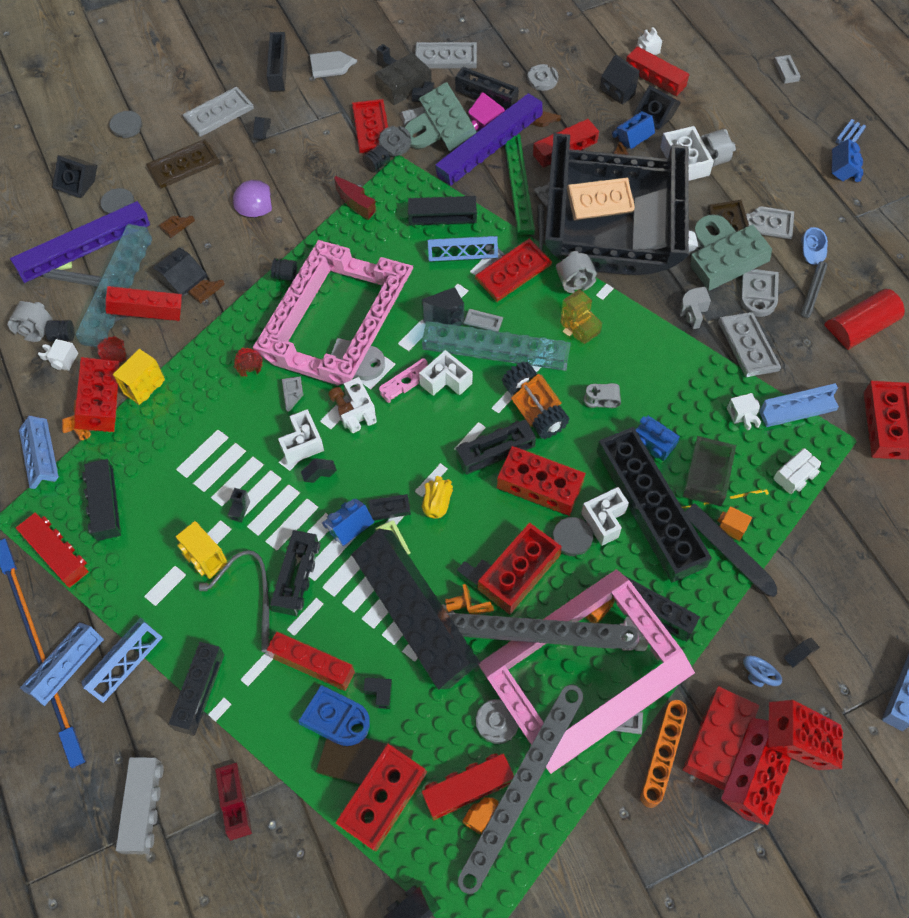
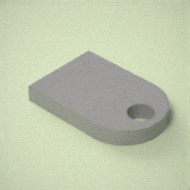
[741,269,779,317]
[331,338,385,380]

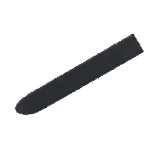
[685,503,777,597]

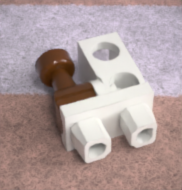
[328,377,377,433]

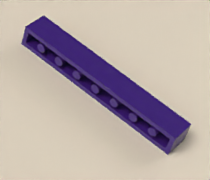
[435,93,543,186]
[10,201,150,283]

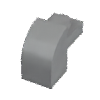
[680,287,711,329]

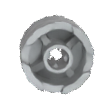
[701,129,736,167]
[556,251,597,293]
[7,301,52,342]

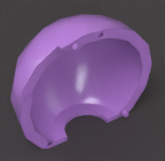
[233,180,272,217]

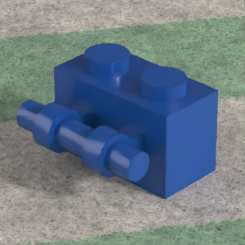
[612,112,655,149]
[832,138,863,182]
[636,415,680,461]
[322,498,374,546]

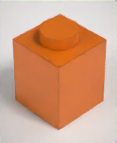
[718,506,753,541]

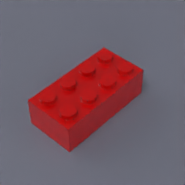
[478,523,562,615]
[682,686,760,790]

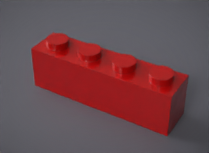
[626,46,689,96]
[533,119,599,168]
[106,286,182,321]
[16,512,89,588]
[267,632,355,691]
[422,753,514,821]

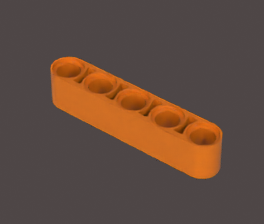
[640,700,687,808]

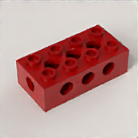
[74,357,120,432]
[863,381,909,460]
[497,446,586,516]
[768,700,844,770]
[721,718,792,825]
[336,744,427,851]

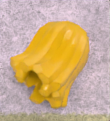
[422,476,453,519]

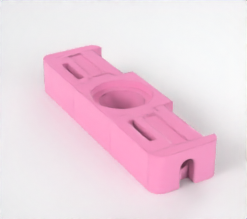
[379,359,428,403]

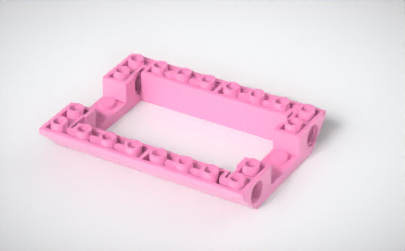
[253,240,413,385]
[479,569,695,774]

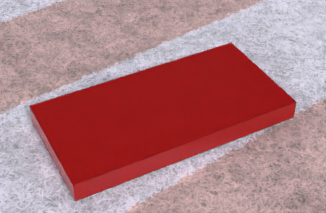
[352,99,388,153]
[475,238,552,302]

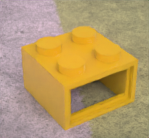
[113,349,165,405]
[175,521,228,579]

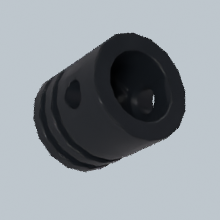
[362,145,390,173]
[271,258,297,282]
[45,320,75,342]

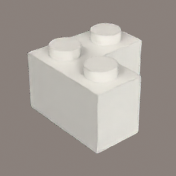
[419,350,472,396]
[278,409,324,465]
[581,487,628,546]

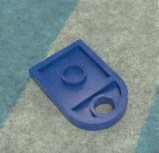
[299,685,370,746]

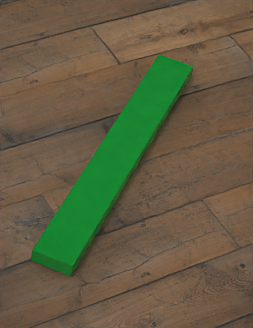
[505,134,535,235]

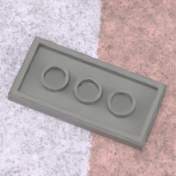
[415,42,477,68]
[183,87,254,137]
[633,188,669,250]
[718,312,781,377]

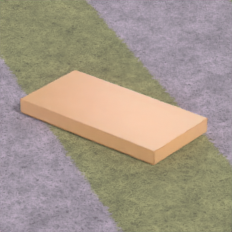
[567,178,635,220]

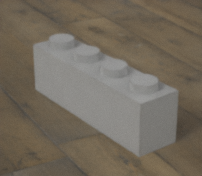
[116,757,164,854]

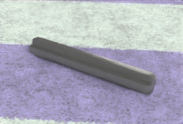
[801,261,828,318]
[43,269,109,288]

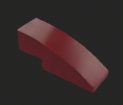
[334,176,376,220]
[215,763,252,841]

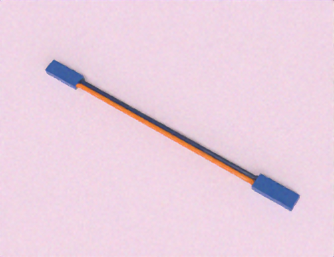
[0,539,86,768]

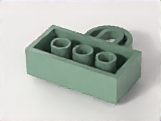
[405,82,477,153]
[690,215,772,291]

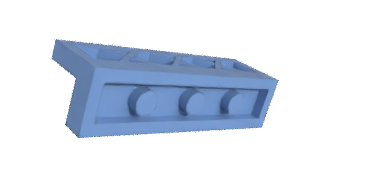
[428,236,498,261]
[759,383,839,427]
[19,416,59,489]
[81,617,163,703]
[20,622,104,706]

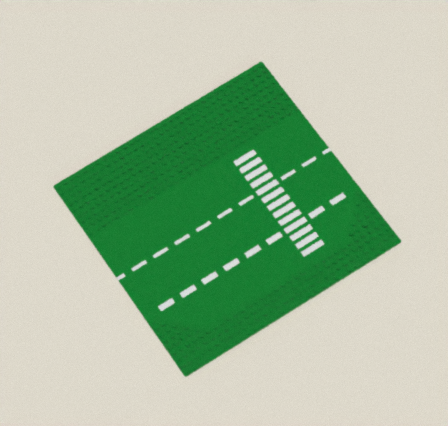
[0,155,857,918]

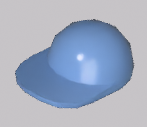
[801,227,827,265]

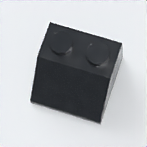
[600,55,640,105]
[633,85,681,130]
[52,155,98,198]
[153,247,207,296]
[422,287,464,330]
[383,885,441,918]

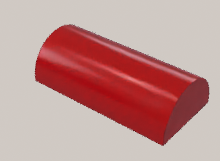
[824,289,905,350]

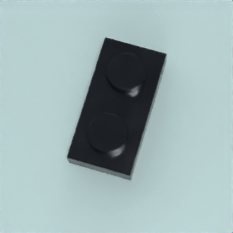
[369,494,411,521]

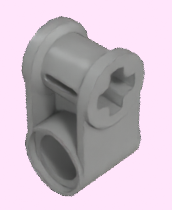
[583,383,621,408]

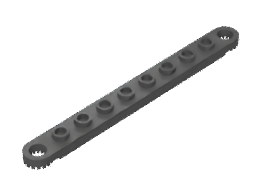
[448,613,639,650]
[458,685,583,894]

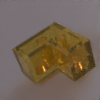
[560,289,602,344]

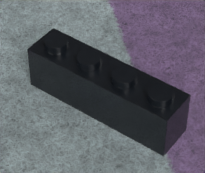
[267,32,288,91]
[408,196,477,225]
[82,459,121,541]

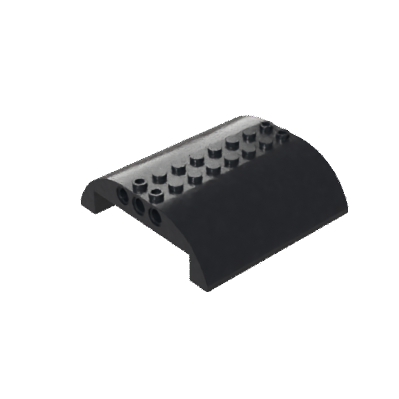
[545,133,689,275]

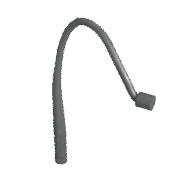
[485,204,544,257]
[199,550,270,652]

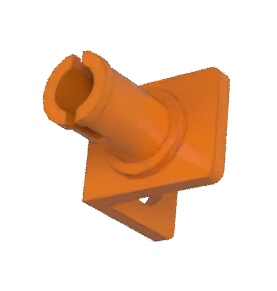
[62,400,91,440]
[445,584,494,615]

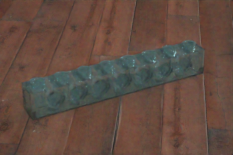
[76,224,152,348]
[422,321,571,371]

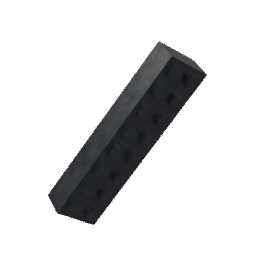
[596,427,712,583]
[351,528,480,690]

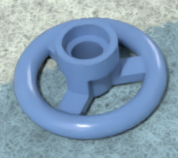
[743,656,782,687]

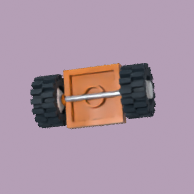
[502,361,570,439]

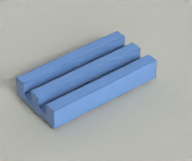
[835,119,866,144]

